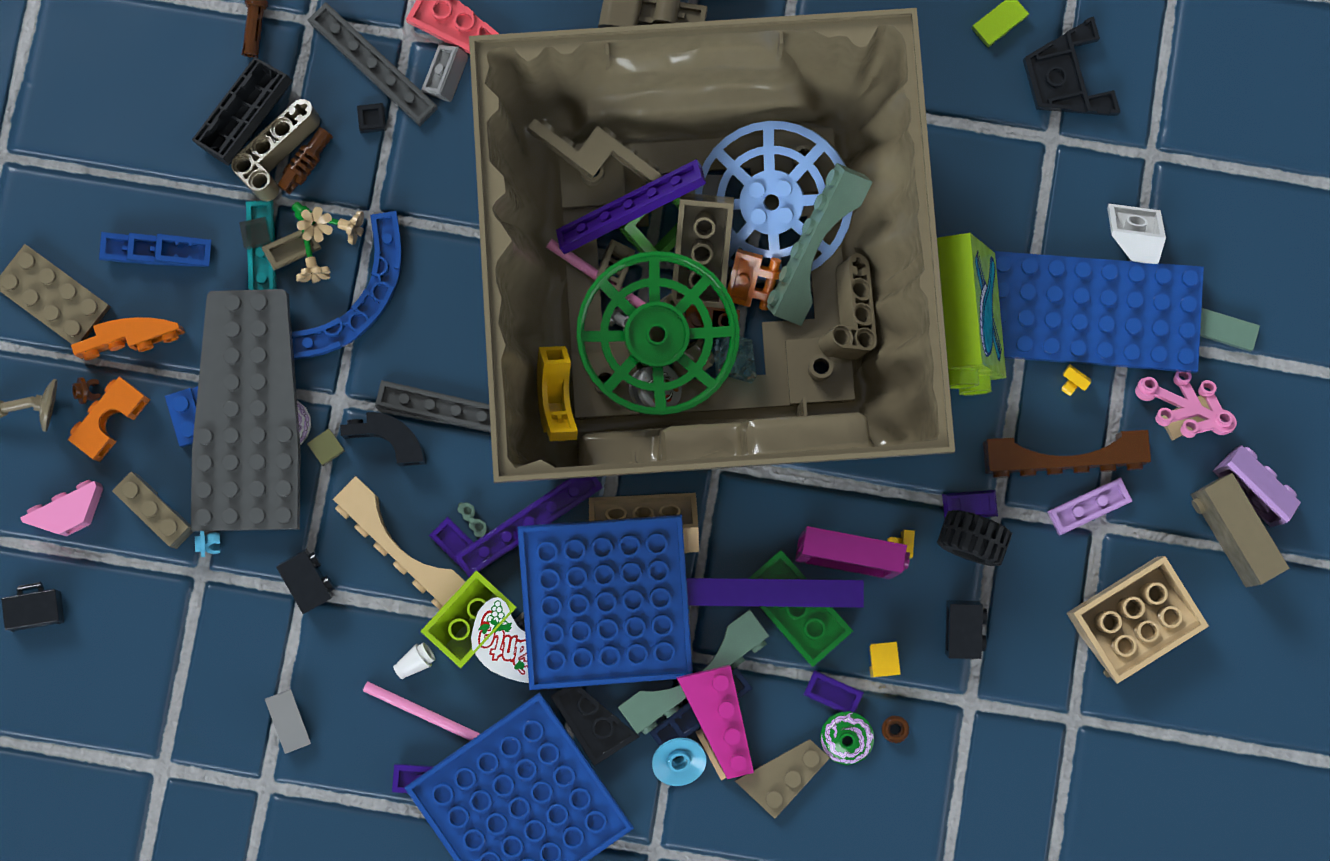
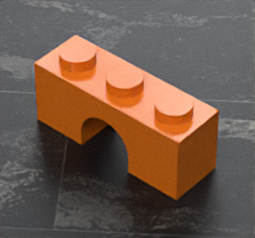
[68,376,151,462]

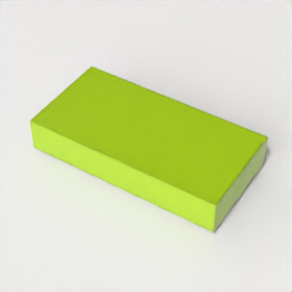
[971,0,1029,48]

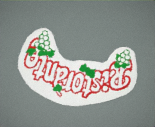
[471,597,529,683]

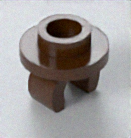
[72,377,101,404]

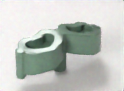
[457,502,486,538]

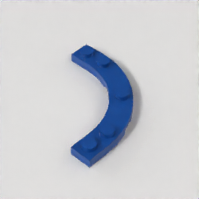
[292,211,402,360]

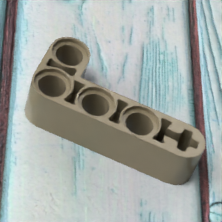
[231,99,321,202]
[819,253,877,360]

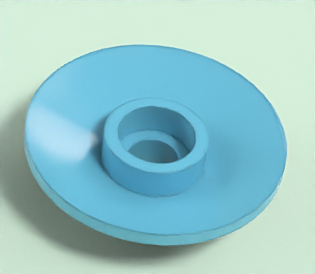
[652,738,706,786]

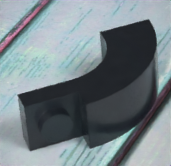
[340,412,426,466]

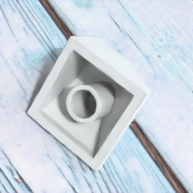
[1107,204,1166,264]

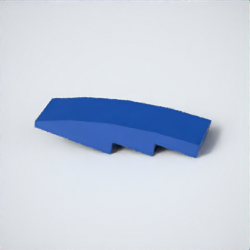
[99,232,211,267]

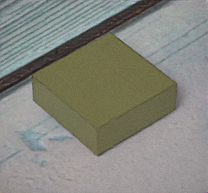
[307,429,345,466]

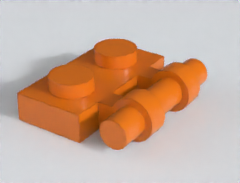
[727,249,781,310]

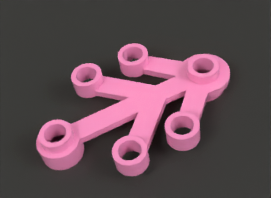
[1135,371,1237,438]

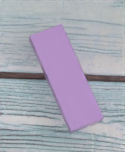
[1047,477,1132,536]

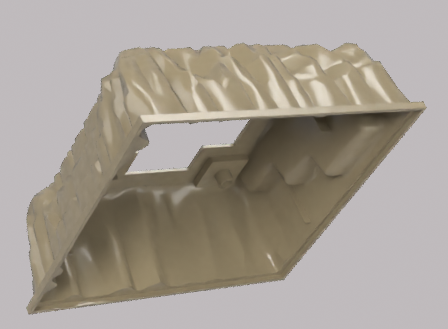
[469,8,955,483]

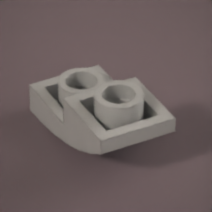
[265,689,311,754]

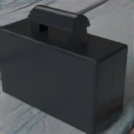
[1,582,64,632]

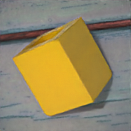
[869,642,901,678]

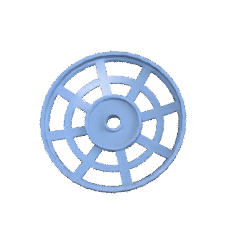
[695,120,853,281]

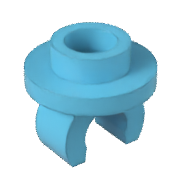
[195,531,220,557]

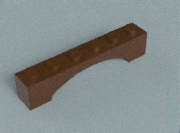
[983,430,1151,478]

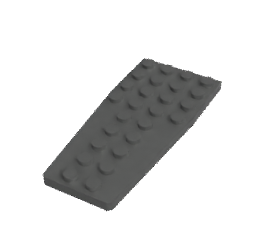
[191,289,301,532]

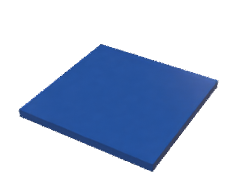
[517,514,693,690]
[404,692,634,861]

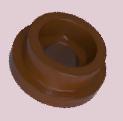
[882,716,909,743]

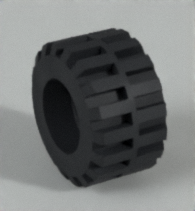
[937,510,1012,566]

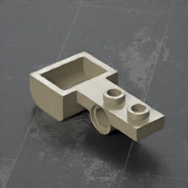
[598,0,708,28]

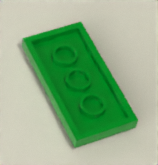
[748,550,853,667]

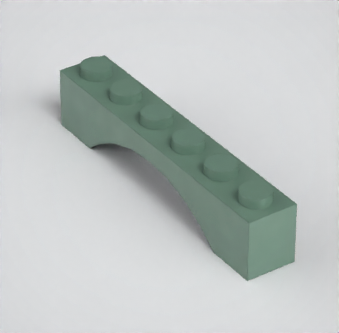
[767,163,872,326]
[618,610,769,735]

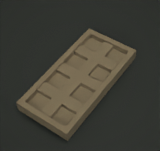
[0,244,111,344]

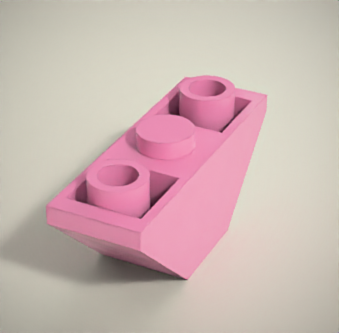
[20,480,104,536]

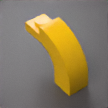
[537,346,578,441]

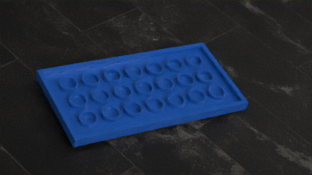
[993,251,1204,373]

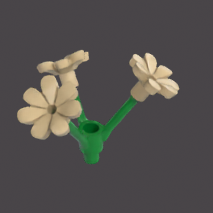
[292,202,364,283]

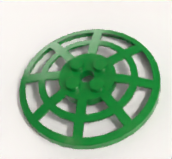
[576,251,740,415]

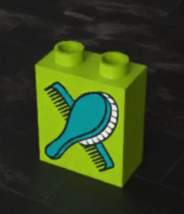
[937,233,1006,395]

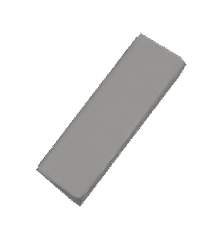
[421,44,468,102]

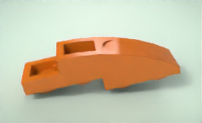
[71,317,185,360]

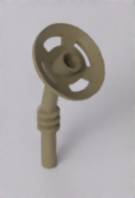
[0,379,58,432]

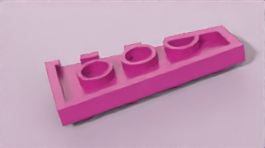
[676,665,754,779]

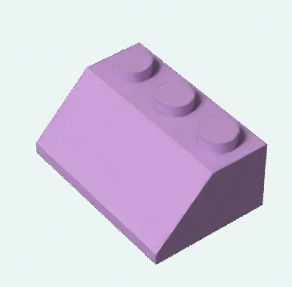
[1213,445,1301,527]

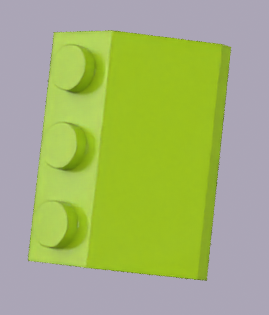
[420,570,517,668]

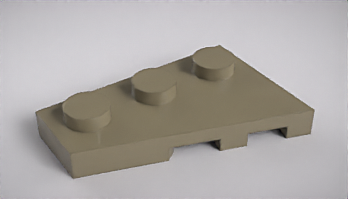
[735,739,830,819]

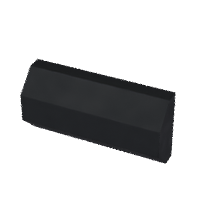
[192,57,292,166]

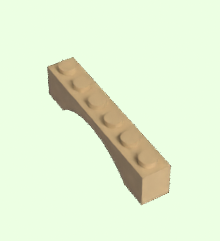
[333,476,466,610]

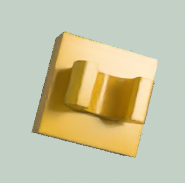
[1062,364,1091,396]
[887,530,915,560]

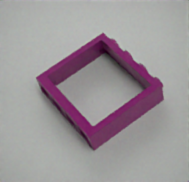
[795,526,910,580]

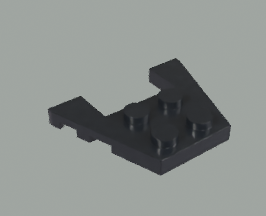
[1023,16,1120,116]

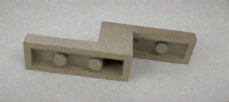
[526,119,662,183]

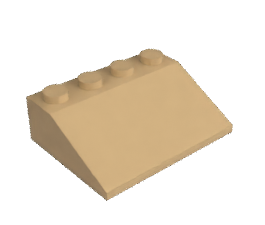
[1067,556,1209,684]

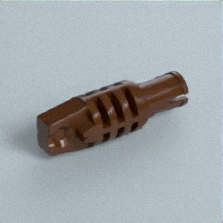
[278,127,333,195]

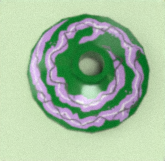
[820,711,874,765]

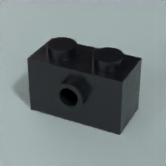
[276,549,335,614]
[945,600,987,659]

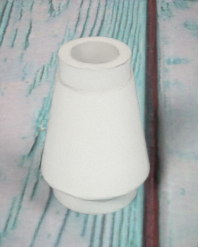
[393,642,436,679]

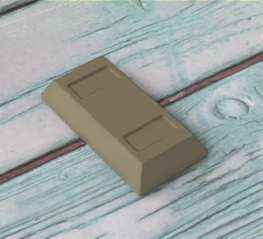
[261,230,321,270]

